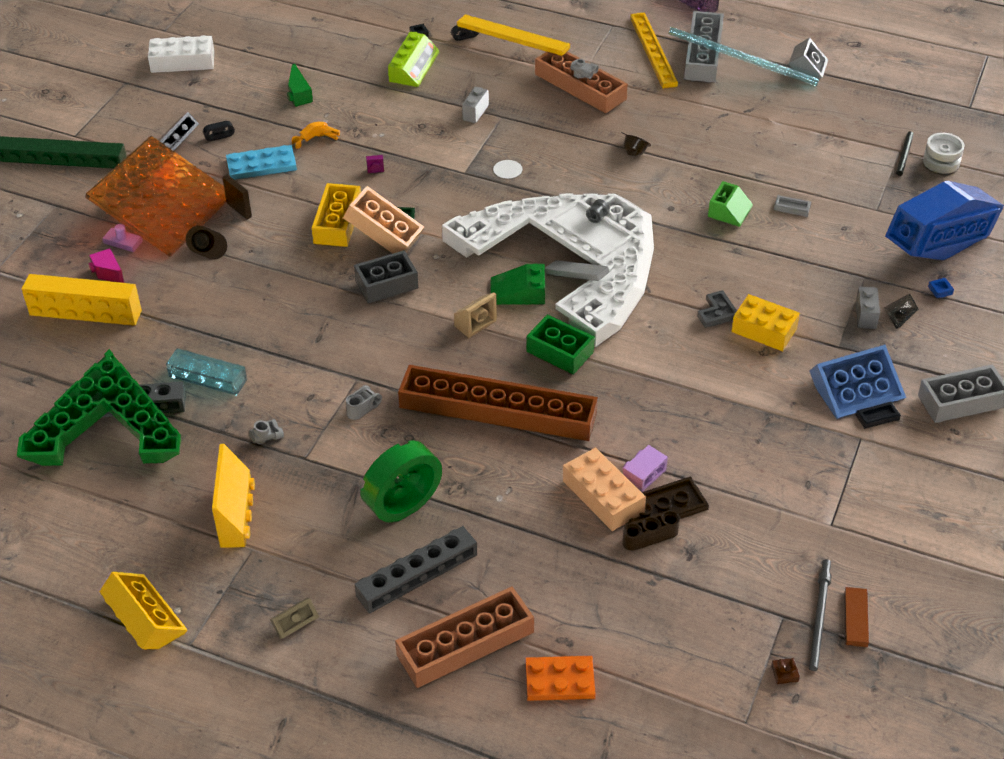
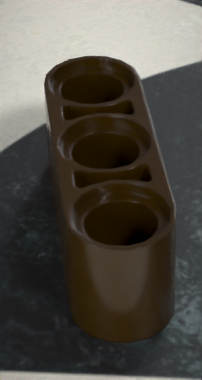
[622,511,680,551]

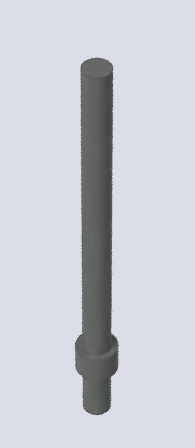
[809,559,832,671]

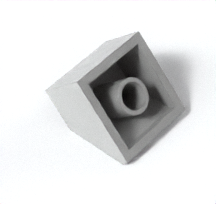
[789,38,828,79]

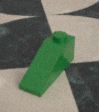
[287,64,313,107]

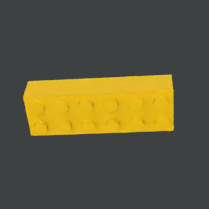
[21,274,142,326]

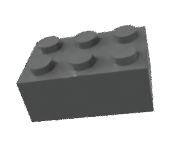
[354,250,419,303]

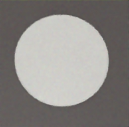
[493,160,522,179]

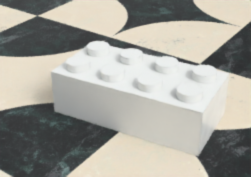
[148,35,214,73]

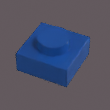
[928,278,954,298]

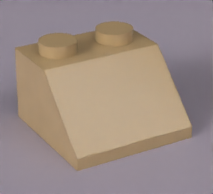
[454,292,497,338]

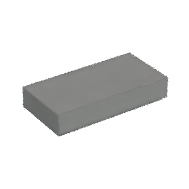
[774,195,811,217]

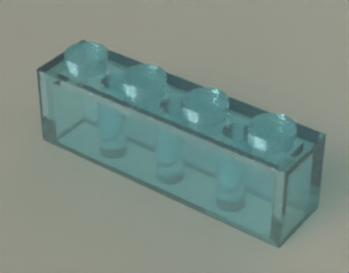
[166,348,247,395]

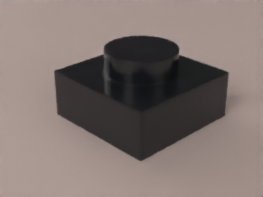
[409,23,429,37]

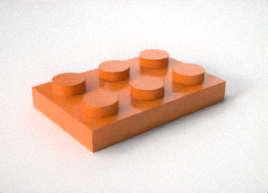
[526,656,596,701]

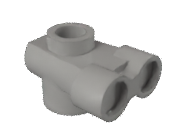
[570,59,599,79]
[249,419,284,444]

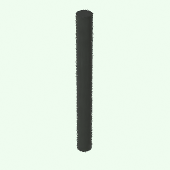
[896,131,914,176]

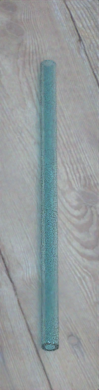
[668,27,819,86]

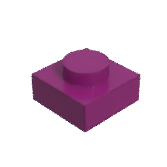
[366,155,384,173]

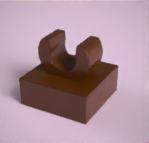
[771,658,800,684]

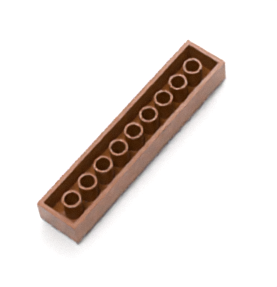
[398,365,598,441]

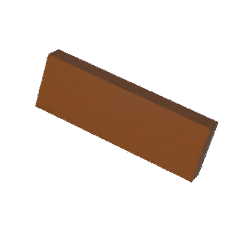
[844,587,869,647]

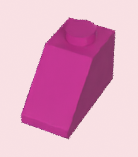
[88,248,124,283]

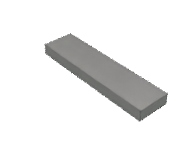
[545,260,609,281]

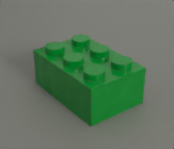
[526,314,595,375]

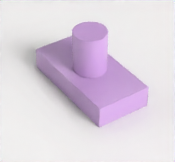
[102,224,143,252]

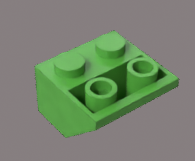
[708,181,753,227]

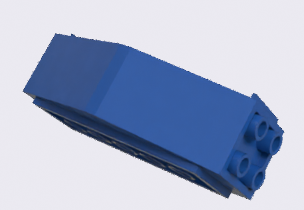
[885,181,1004,260]

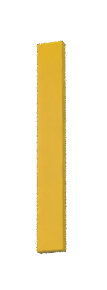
[630,12,678,89]
[457,14,570,56]

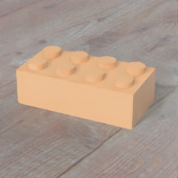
[343,186,424,254]
[563,447,646,531]

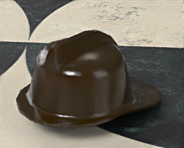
[621,132,651,156]
[185,225,228,259]

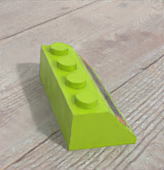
[388,32,439,87]

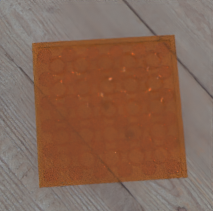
[85,136,227,257]

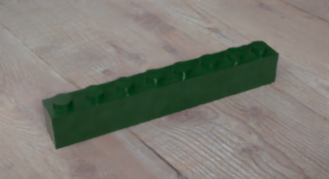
[0,136,127,169]

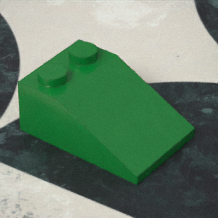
[490,264,545,305]

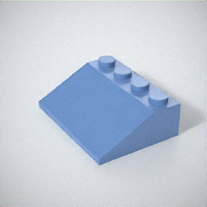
[809,345,906,419]

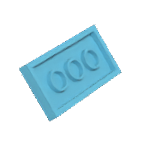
[226,145,297,180]

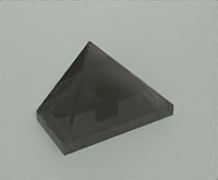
[884,294,919,329]

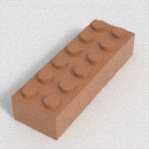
[535,51,628,113]
[395,586,534,688]

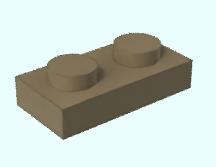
[270,598,319,639]

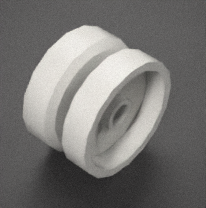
[923,133,965,174]

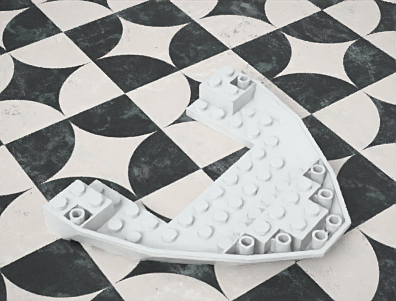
[442,193,654,347]

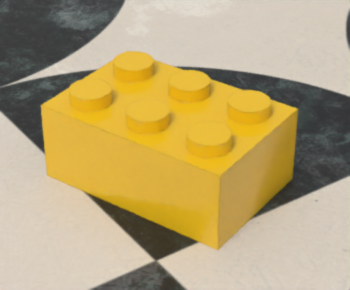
[731,294,800,352]

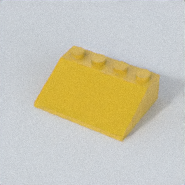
[212,444,255,548]

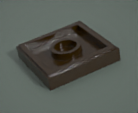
[222,175,252,219]

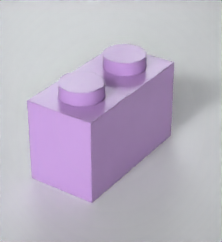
[622,445,668,492]

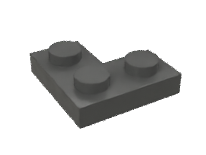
[697,290,737,328]

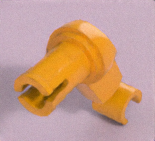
[292,121,340,149]

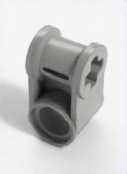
[346,385,382,420]

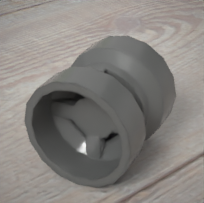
[586,199,610,223]

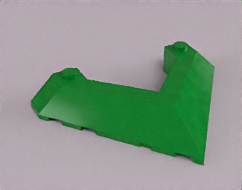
[17,349,181,466]

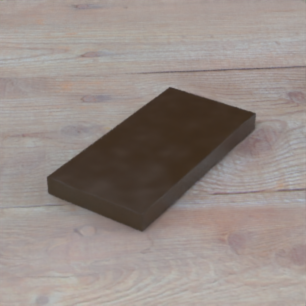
[628,476,709,524]

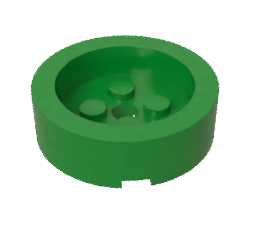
[360,440,442,522]

